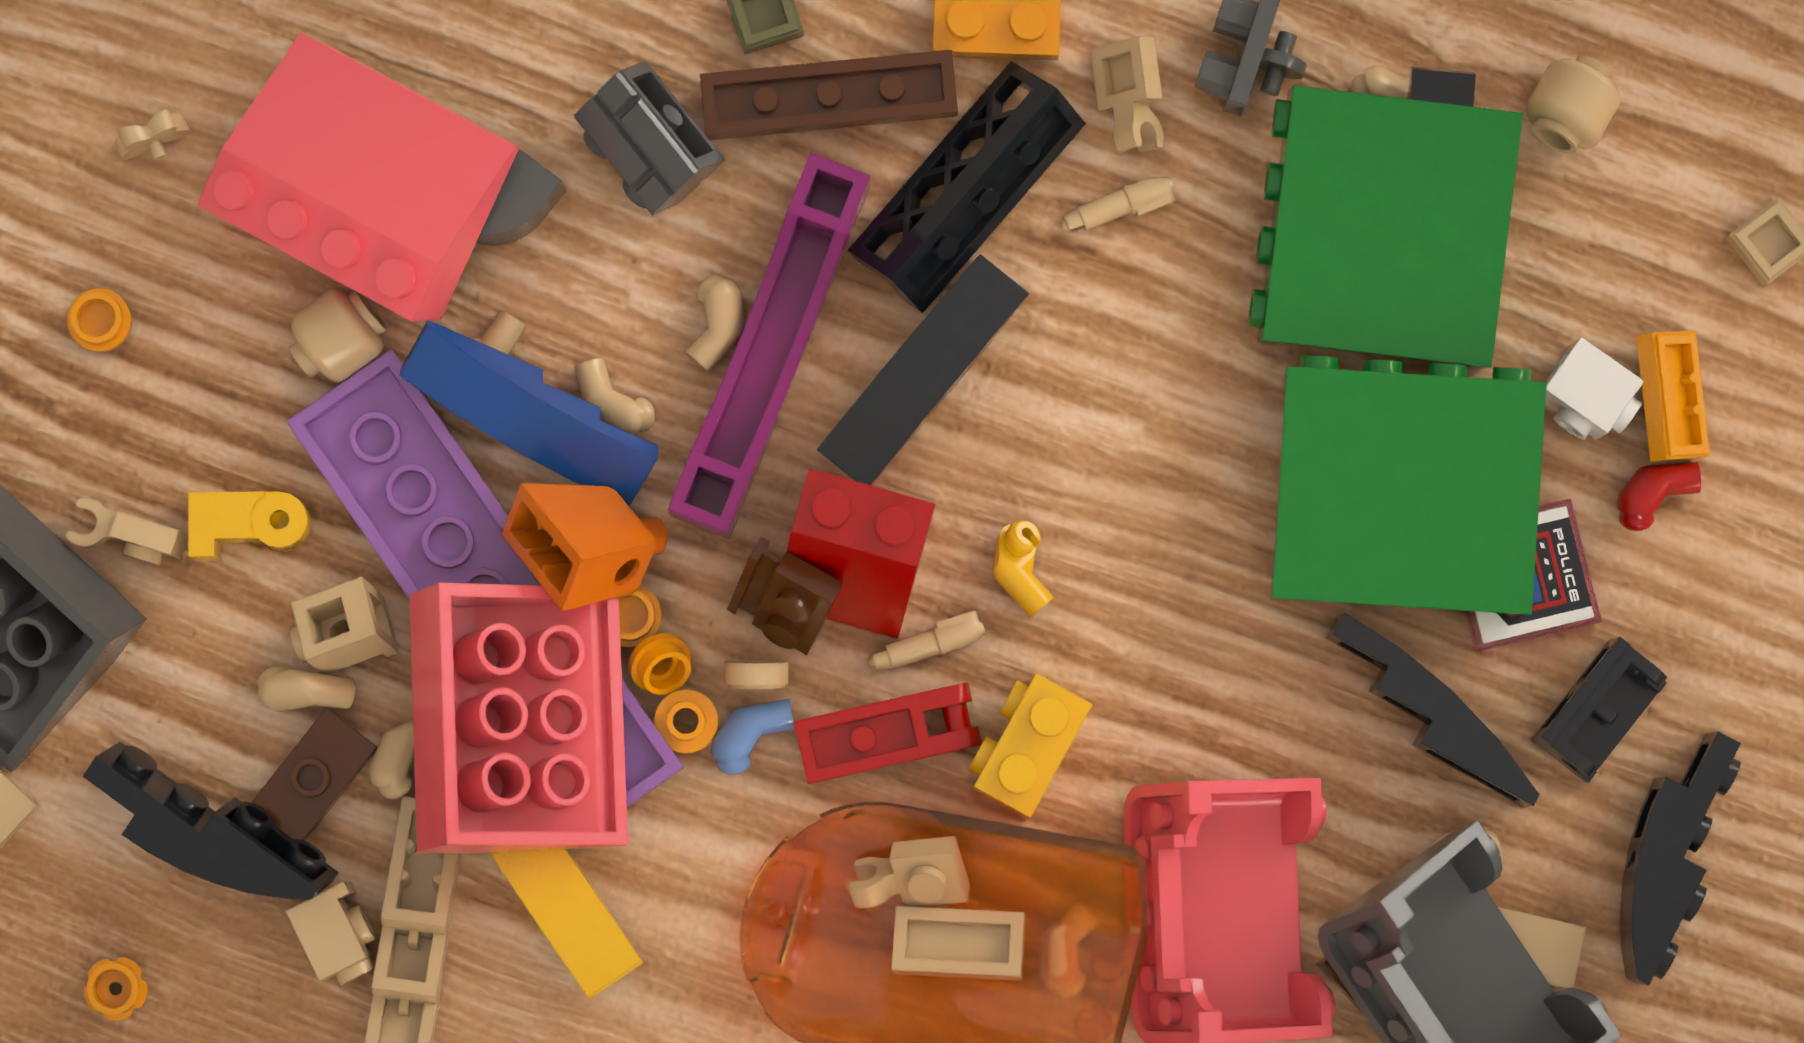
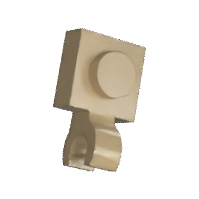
[1090,36,1164,152]
[65,498,188,566]
[848,836,970,908]

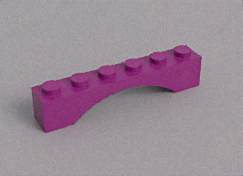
[667,152,870,539]

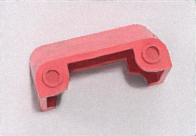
[1123,778,1335,1043]

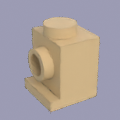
[290,576,399,674]
[285,881,376,986]

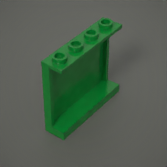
[1248,85,1523,369]
[1271,355,1547,615]

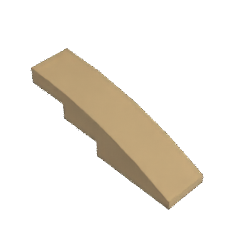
[365,796,461,1043]

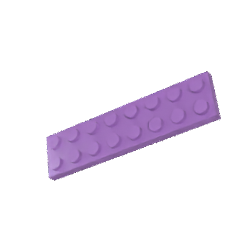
[286,349,684,808]

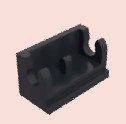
[1531,637,1668,783]

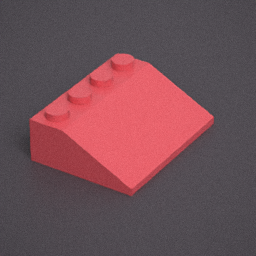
[197,33,520,322]
[409,582,628,853]

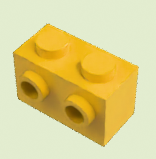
[968,673,1093,819]

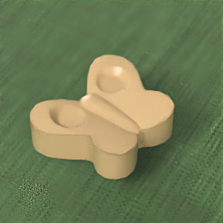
[115,109,191,160]

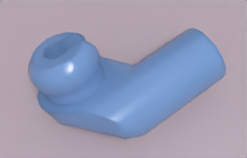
[711,699,795,775]

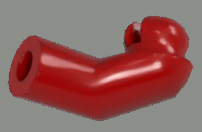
[1617,462,1701,531]

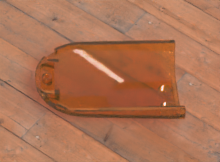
[740,802,1148,1043]

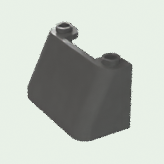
[1318,820,1622,1043]

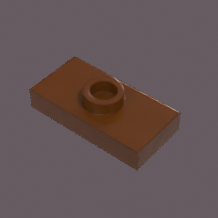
[252,707,378,841]

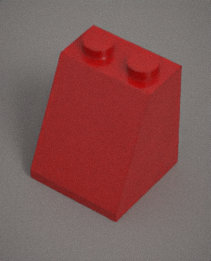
[787,468,935,639]

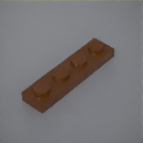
[700,50,958,140]

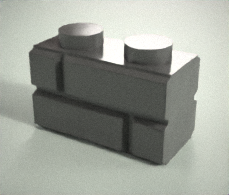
[574,61,725,216]

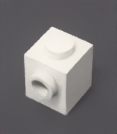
[1545,337,1644,440]

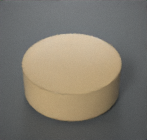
[725,659,789,689]

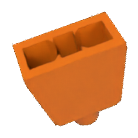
[501,483,667,611]

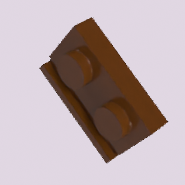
[727,537,843,655]

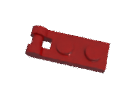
[793,682,982,785]

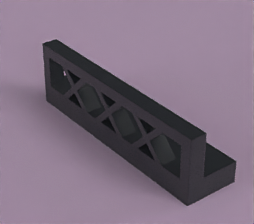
[848,61,1086,314]

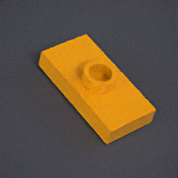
[1636,331,1710,462]

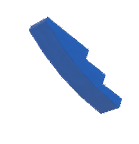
[400,320,658,507]

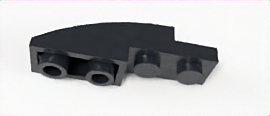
[1620,731,1741,985]
[83,742,339,899]

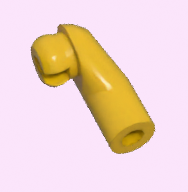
[993,520,1054,618]

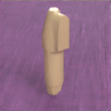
[1060,177,1176,231]
[867,611,985,671]

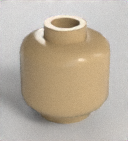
[1526,55,1621,154]
[289,288,387,382]

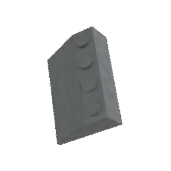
[0,484,147,772]

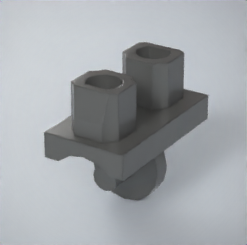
[1195,0,1307,117]

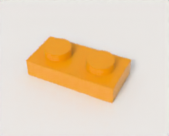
[933,0,1061,60]

